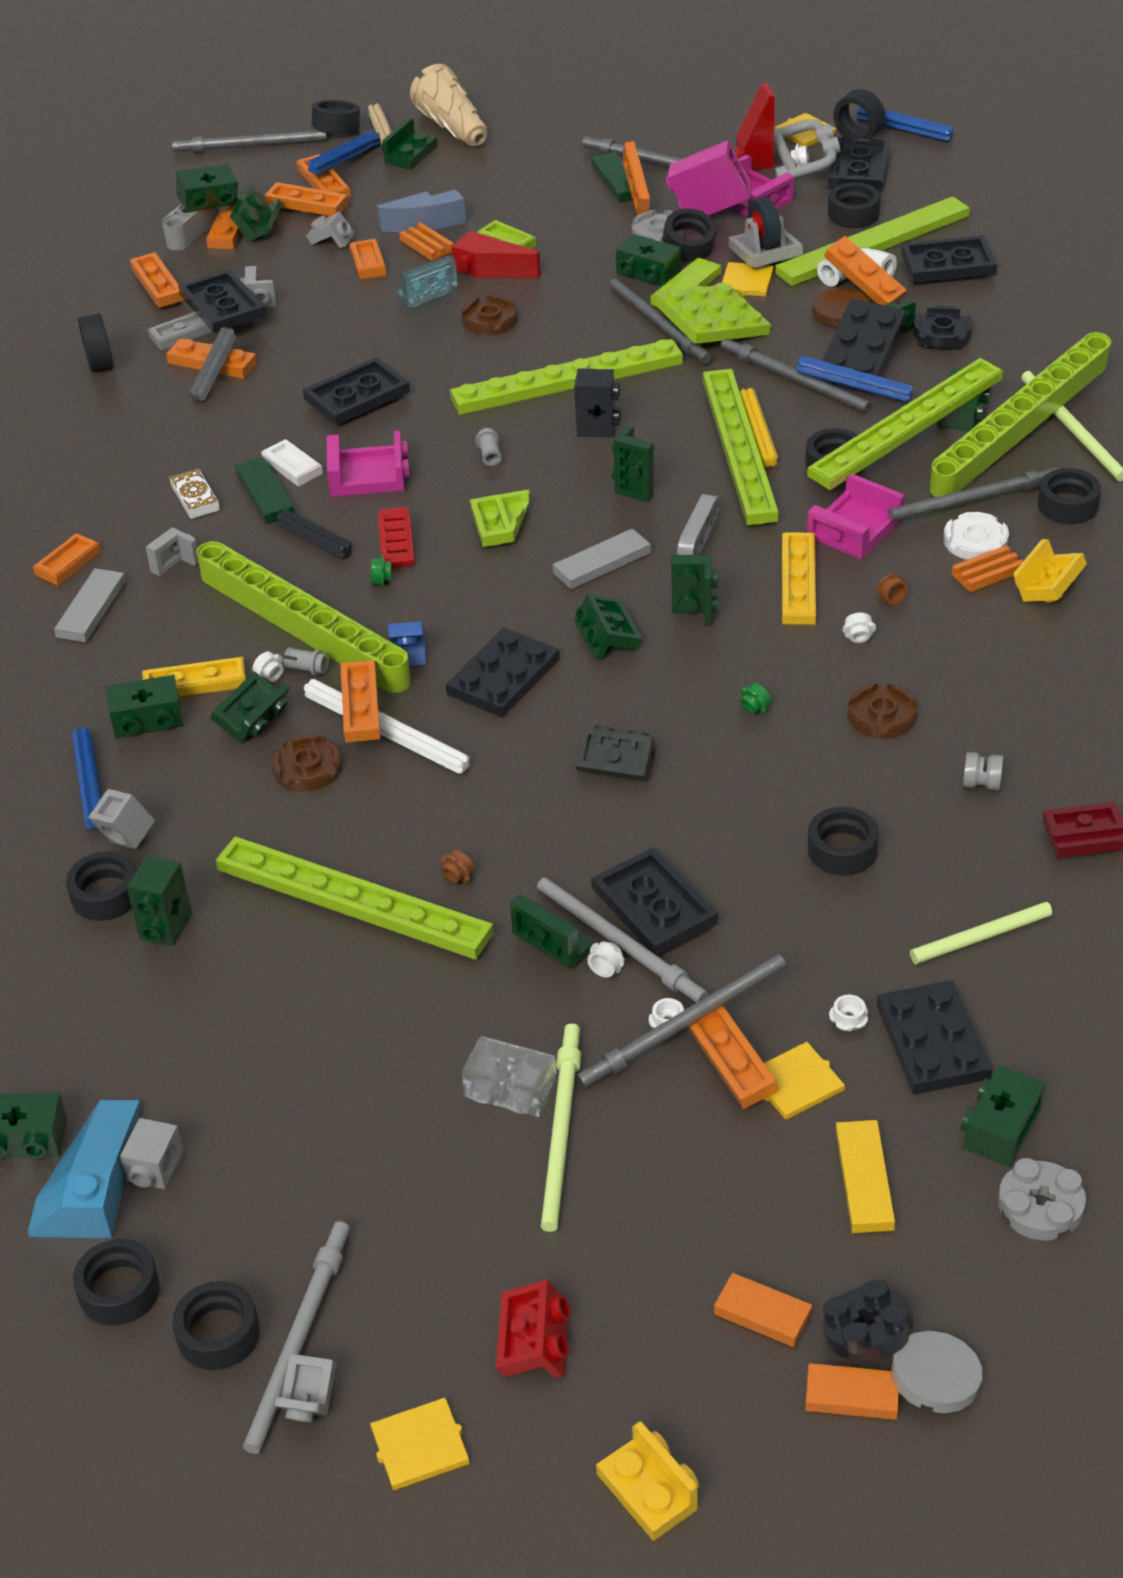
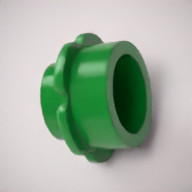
[371,555,391,587]
[740,682,772,714]

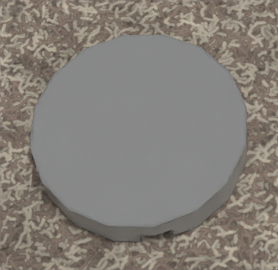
[631,210,686,242]
[891,1330,982,1414]

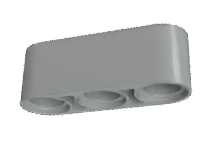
[162,204,220,251]

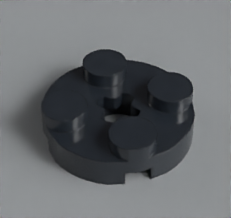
[913,306,973,350]
[823,1280,914,1361]

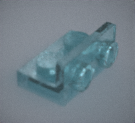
[396,255,458,308]

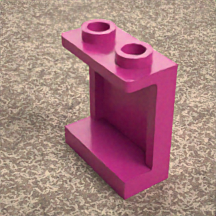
[730,155,794,217]
[327,431,410,497]
[807,474,904,559]

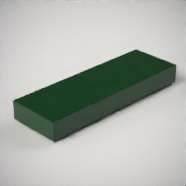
[591,151,633,202]
[235,457,295,524]

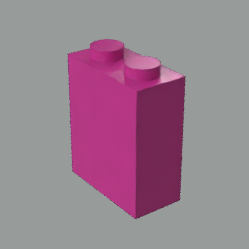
[666,140,752,215]

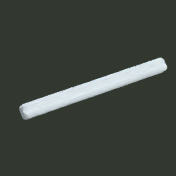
[304,679,470,774]

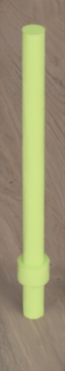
[1021,371,1123,482]
[541,1024,581,1232]

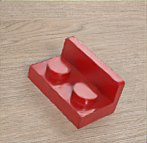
[496,1280,571,1378]

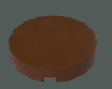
[812,288,869,328]
[462,295,518,335]
[847,683,918,739]
[271,735,343,791]

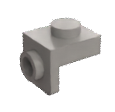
[306,212,355,249]
[240,266,276,307]
[146,527,198,576]
[274,1354,337,1423]

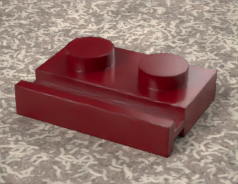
[1042,802,1123,858]

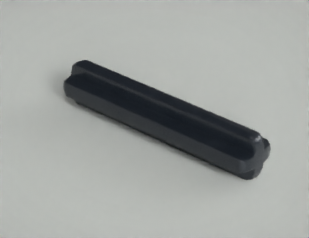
[276,509,353,559]

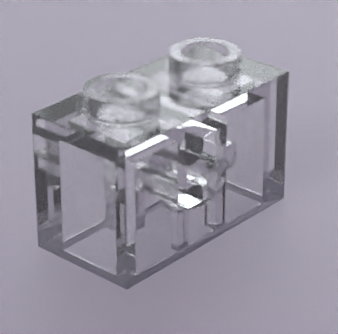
[462,1036,557,1117]

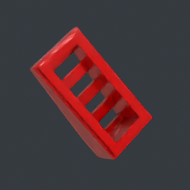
[378,507,415,568]

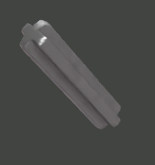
[189,327,236,402]

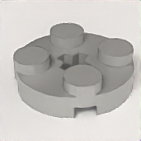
[998,1158,1086,1241]

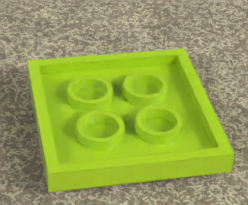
[653,283,771,344]

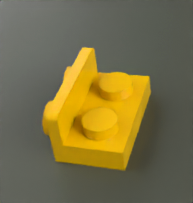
[596,1421,699,1541]

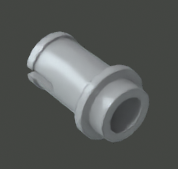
[475,428,502,466]
[284,647,329,676]

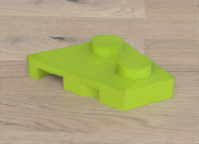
[470,489,530,547]

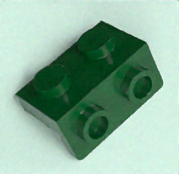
[210,671,291,744]

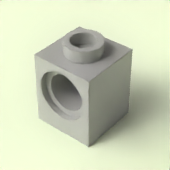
[88,789,155,849]
[120,1118,184,1189]

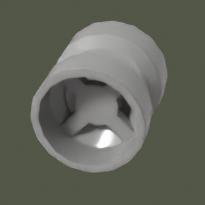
[963,751,1003,791]

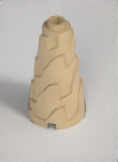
[410,64,488,146]

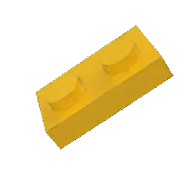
[1014,539,1087,603]

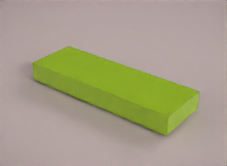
[650,258,721,307]

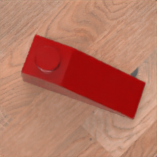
[733,83,775,171]
[451,231,541,278]

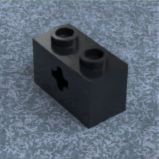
[574,368,621,437]

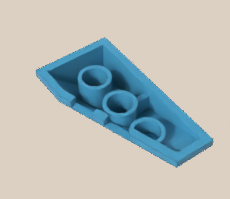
[28,1100,141,1238]

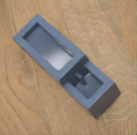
[377,189,466,232]

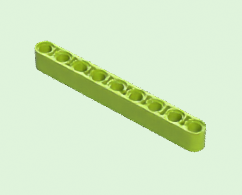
[929,332,1111,497]
[196,541,411,693]

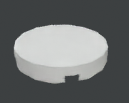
[943,512,1009,560]

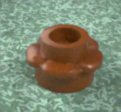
[877,573,908,605]
[441,850,475,884]

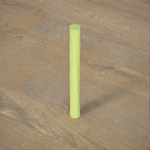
[910,902,1052,964]

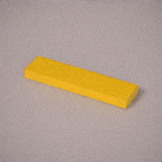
[782,533,816,625]

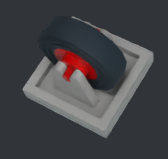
[728,197,803,269]

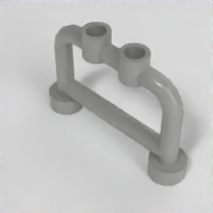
[774,120,841,179]

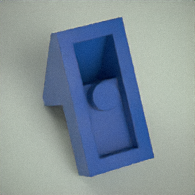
[388,621,426,666]

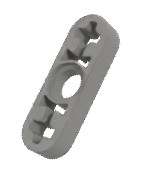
[677,494,720,555]

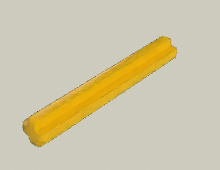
[740,388,778,468]

